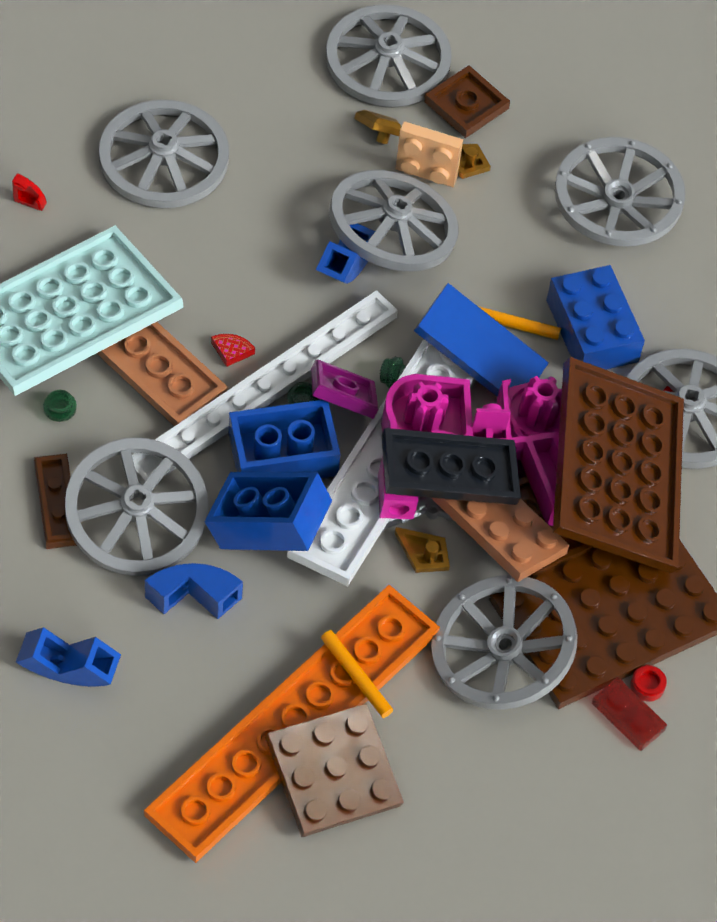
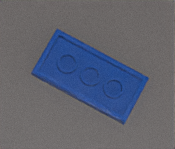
[414,283,549,397]

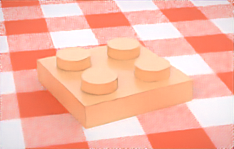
[395,121,463,187]

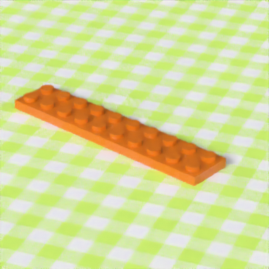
[144,585,440,863]

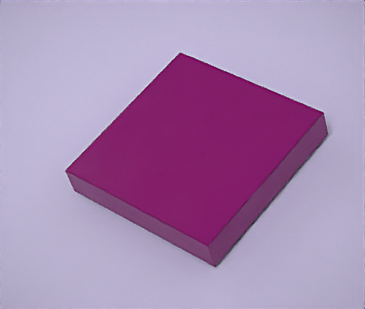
[311,359,379,419]

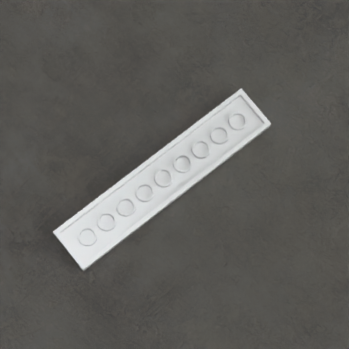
[287,340,476,587]

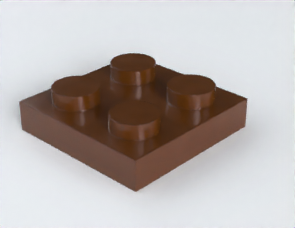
[424,65,510,138]

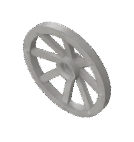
[326,5,452,107]
[99,100,229,208]
[555,137,685,246]
[329,170,458,271]
[627,349,717,469]
[65,438,208,576]
[431,575,578,709]

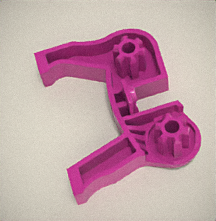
[378,374,562,526]

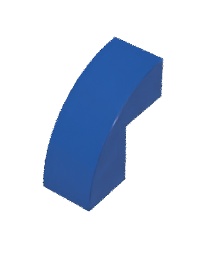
[316,224,375,284]
[145,563,243,619]
[16,627,121,687]

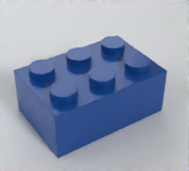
[546,265,645,370]
[228,400,341,478]
[204,472,332,551]

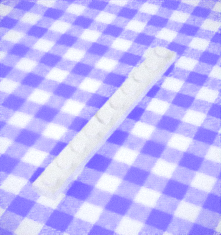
[132,290,398,485]

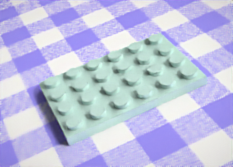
[0,225,184,396]

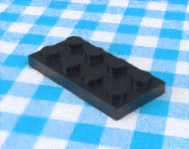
[381,428,521,505]

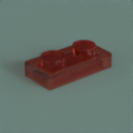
[592,677,667,751]

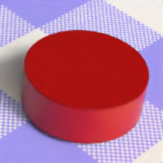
[630,665,667,702]

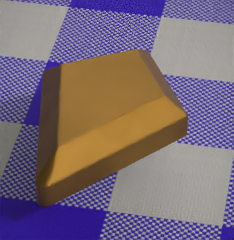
[354,110,401,144]
[458,144,491,179]
[395,527,450,573]

